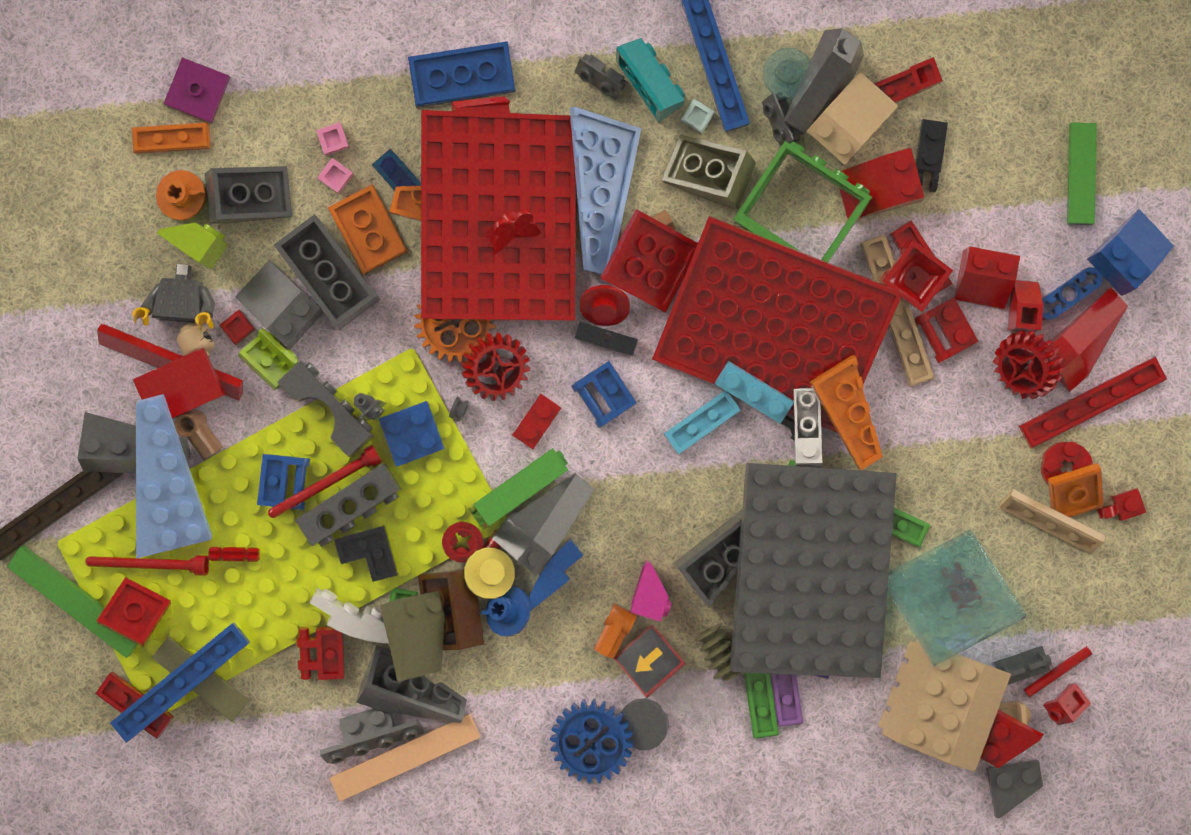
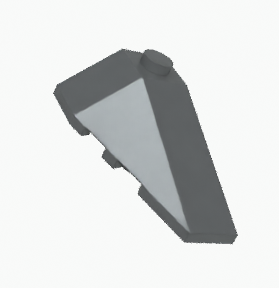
[356,645,467,723]

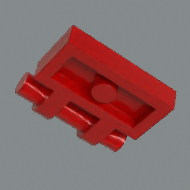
[296,627,345,680]

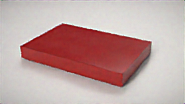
[132,348,226,419]

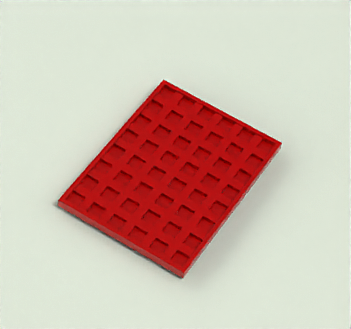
[421,110,576,321]

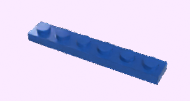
[681,0,750,133]
[110,622,250,743]

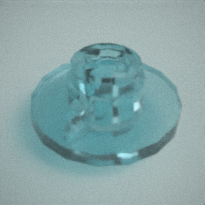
[763,48,810,101]

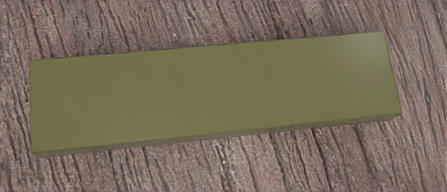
[151,637,250,722]

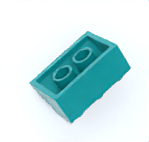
[616,38,685,123]

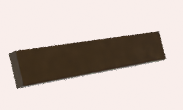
[0,471,125,561]

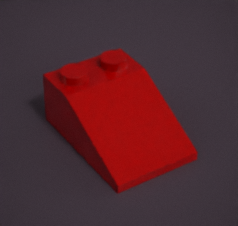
[839,148,924,219]

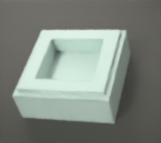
[680,99,715,135]

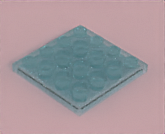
[888,529,1026,667]

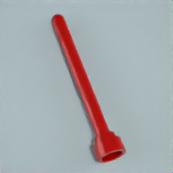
[268,445,382,518]
[85,555,210,576]

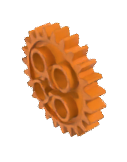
[414,304,497,363]

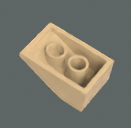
[807,72,898,165]

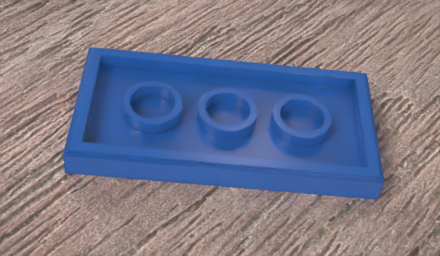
[408,41,516,108]

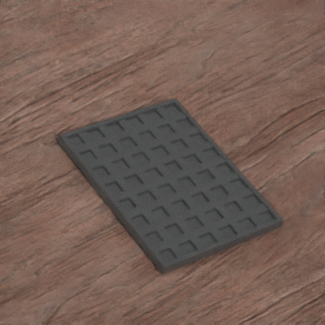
[730,463,897,678]

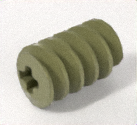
[695,623,743,681]

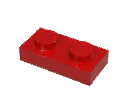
[512,394,562,449]

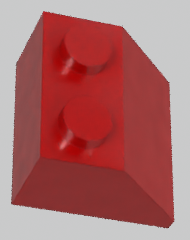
[954,246,1020,309]

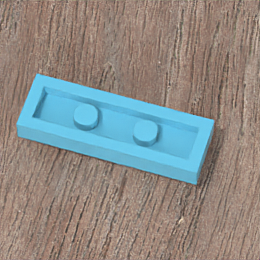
[715,361,794,424]
[664,391,741,454]

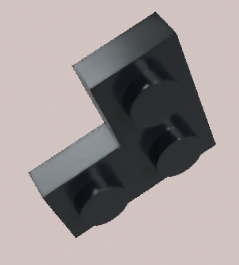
[334,525,399,582]

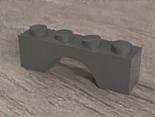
[277,361,374,457]

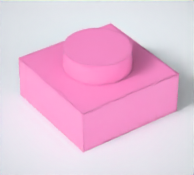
[316,122,350,156]
[317,158,354,194]

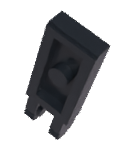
[915,119,948,192]

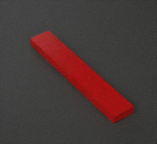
[97,324,243,401]
[1019,357,1167,448]

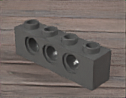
[295,464,402,547]

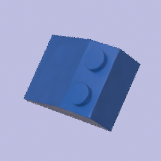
[1087,209,1174,296]

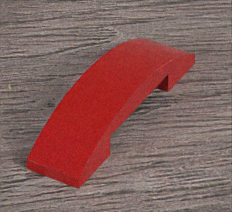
[837,57,943,103]

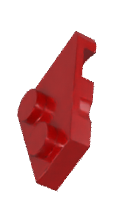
[980,709,1044,768]

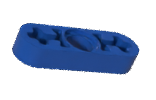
[1042,267,1103,320]

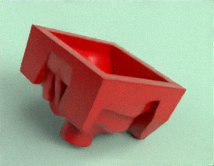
[878,240,953,312]

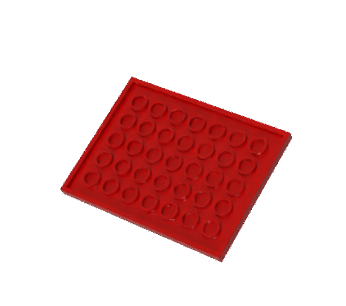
[652,216,903,433]

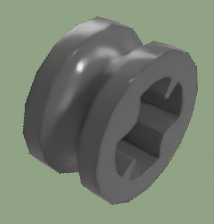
[449,396,469,422]

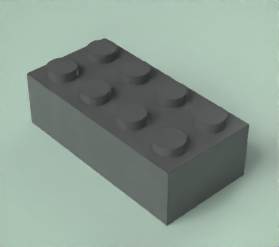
[274,214,381,330]

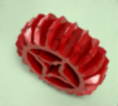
[993,330,1064,399]
[461,332,530,401]

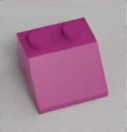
[630,559,672,622]

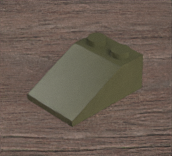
[662,134,756,209]
[380,591,445,682]

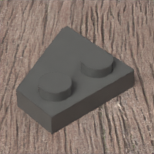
[986,759,1043,818]

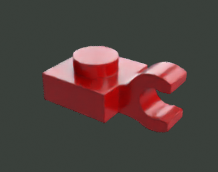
[1097,488,1146,521]

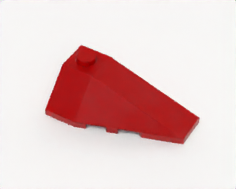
[1050,287,1128,392]

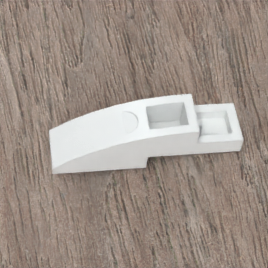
[310,588,389,644]

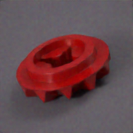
[442,521,483,563]

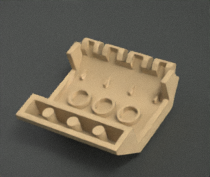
[878,638,1011,772]

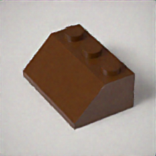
[418,569,484,650]

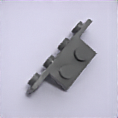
[320,709,424,764]

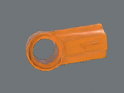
[594,603,637,659]

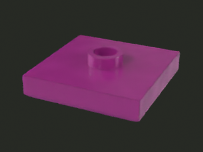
[163,57,231,124]

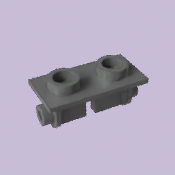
[575,54,628,100]
[762,93,801,148]
[354,393,387,421]
[994,646,1052,685]

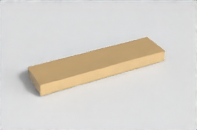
[999,489,1105,554]

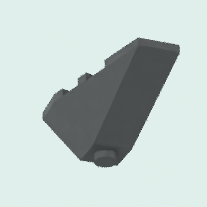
[783,28,864,134]
[491,473,595,575]

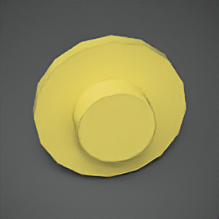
[464,548,515,599]

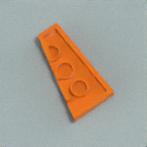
[809,355,883,470]

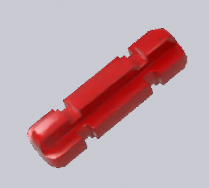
[208,547,260,562]

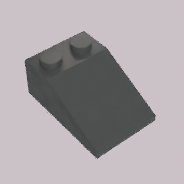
[204,166,292,224]
[235,260,324,348]

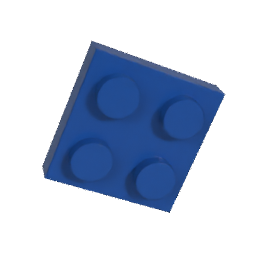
[379,401,445,467]

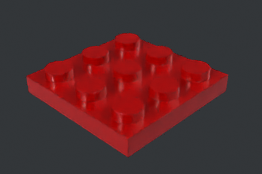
[600,209,698,313]

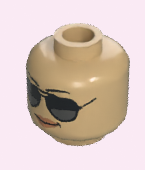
[176,322,215,357]

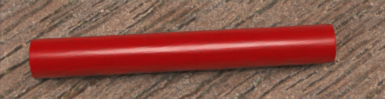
[1023,646,1093,698]

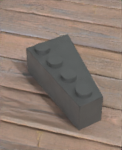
[77,412,190,473]
[674,510,742,608]

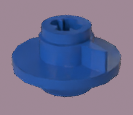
[480,586,531,637]

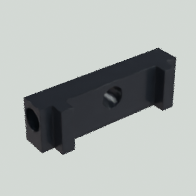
[575,322,638,356]

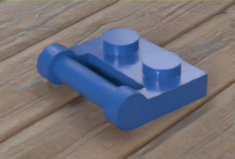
[571,361,637,428]
[257,454,310,510]

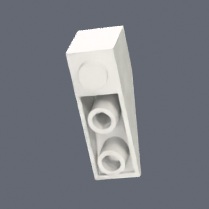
[794,388,822,468]

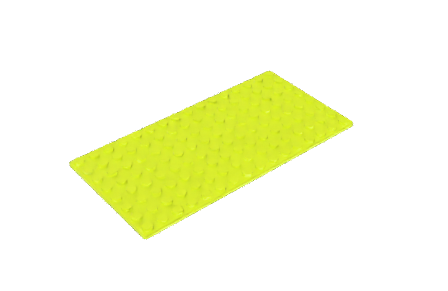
[58,349,507,712]

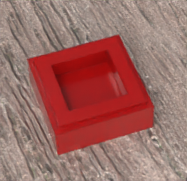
[219,310,256,345]

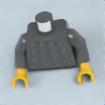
[132,264,215,330]

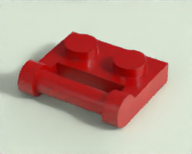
[914,297,979,363]

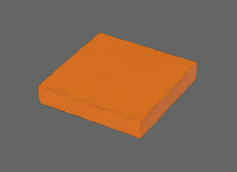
[1048,463,1104,517]

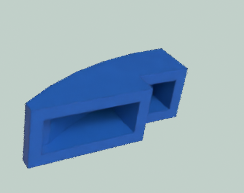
[529,539,584,611]

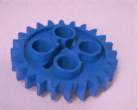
[550,699,634,784]

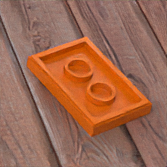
[328,184,408,275]

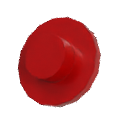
[579,285,630,326]

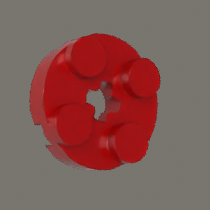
[1040,442,1093,486]

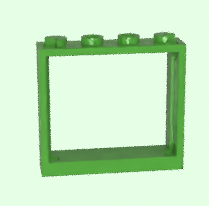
[733,141,872,263]
[468,448,568,530]

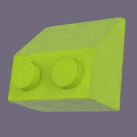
[157,222,229,269]

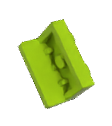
[238,328,298,391]

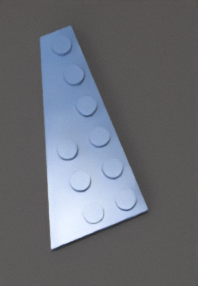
[570,107,642,275]
[136,394,212,559]

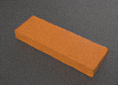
[132,122,211,154]

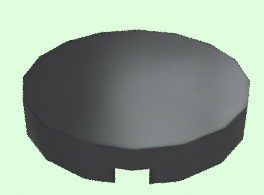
[620,698,669,750]

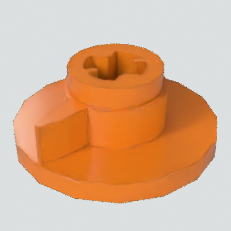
[156,170,207,221]

